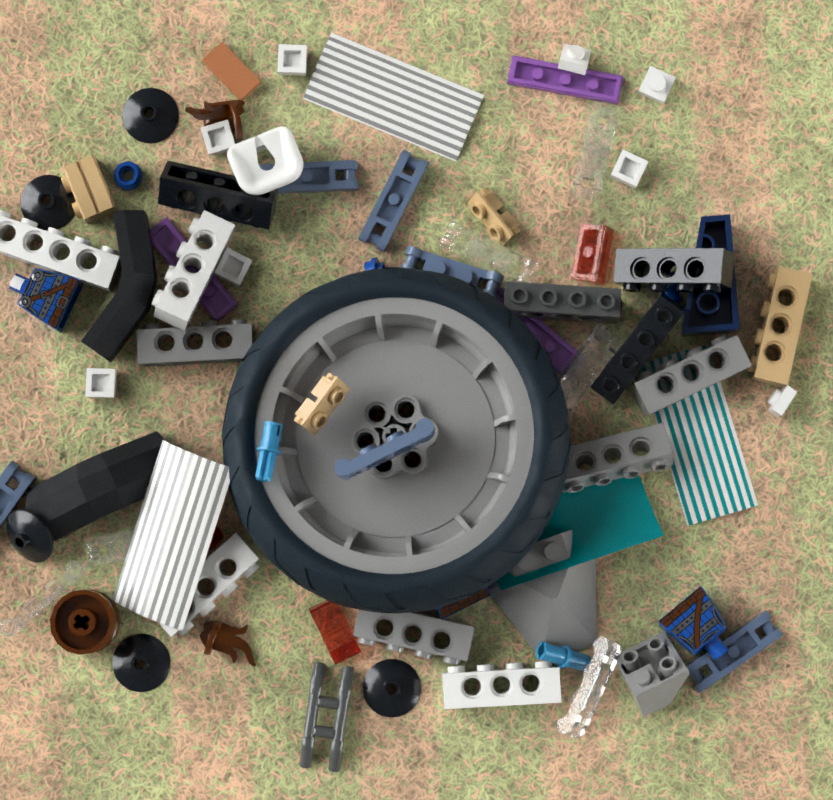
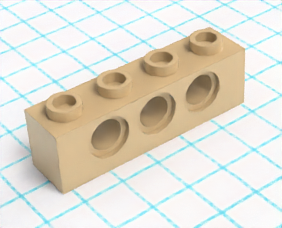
[747,266,813,388]

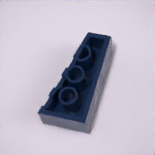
[681,214,740,337]

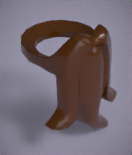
[185,100,245,140]
[200,620,256,667]

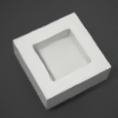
[558,43,591,75]
[277,44,308,76]
[638,66,676,104]
[201,119,235,157]
[610,150,649,189]
[214,248,252,287]
[85,368,117,399]
[767,385,797,418]

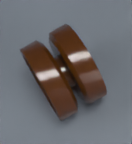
[50,589,120,655]

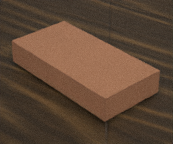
[202,42,262,100]

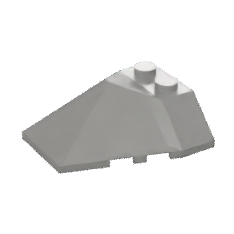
[487,530,598,661]

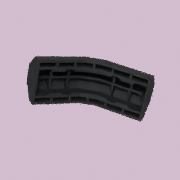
[81,210,157,362]
[25,431,167,541]

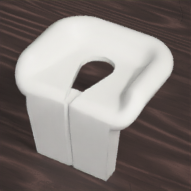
[227,126,303,195]

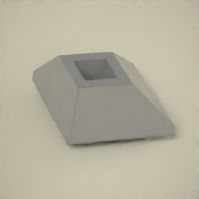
[613,631,690,717]

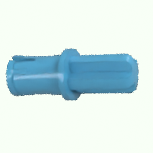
[255,421,284,482]
[536,641,592,672]

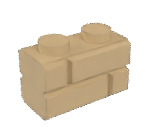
[61,155,119,224]

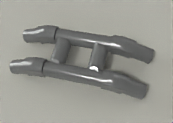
[299,662,354,772]

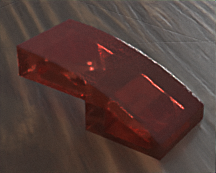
[309,600,361,665]

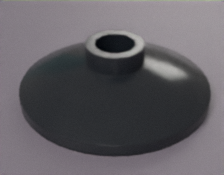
[122,88,179,143]
[20,175,76,231]
[6,509,54,563]
[112,634,170,692]
[363,659,421,717]

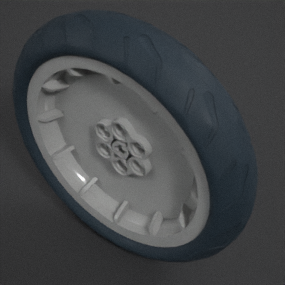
[222,267,570,614]

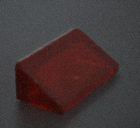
[571,224,614,285]

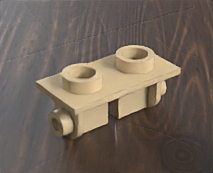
[468,187,521,247]
[293,373,350,436]

